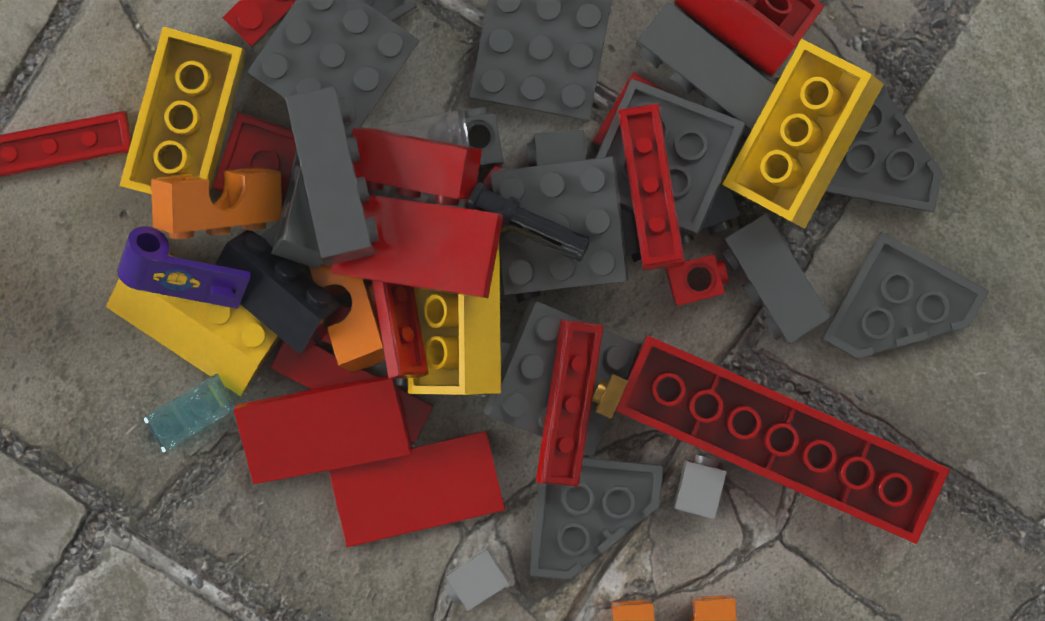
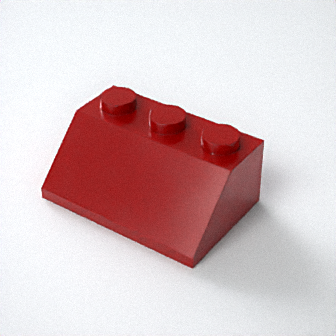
[674,0,825,77]

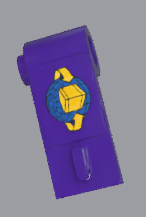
[117,226,250,309]

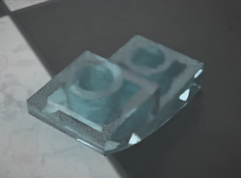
[144,374,236,452]

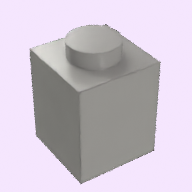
[673,454,727,519]
[444,547,509,611]

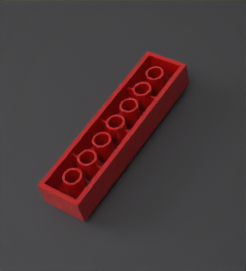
[615,335,950,544]

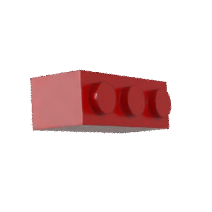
[351,128,482,206]

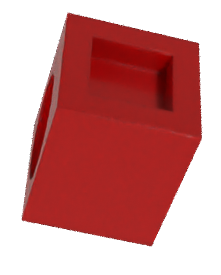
[665,254,729,306]

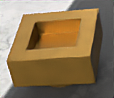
[591,374,628,419]

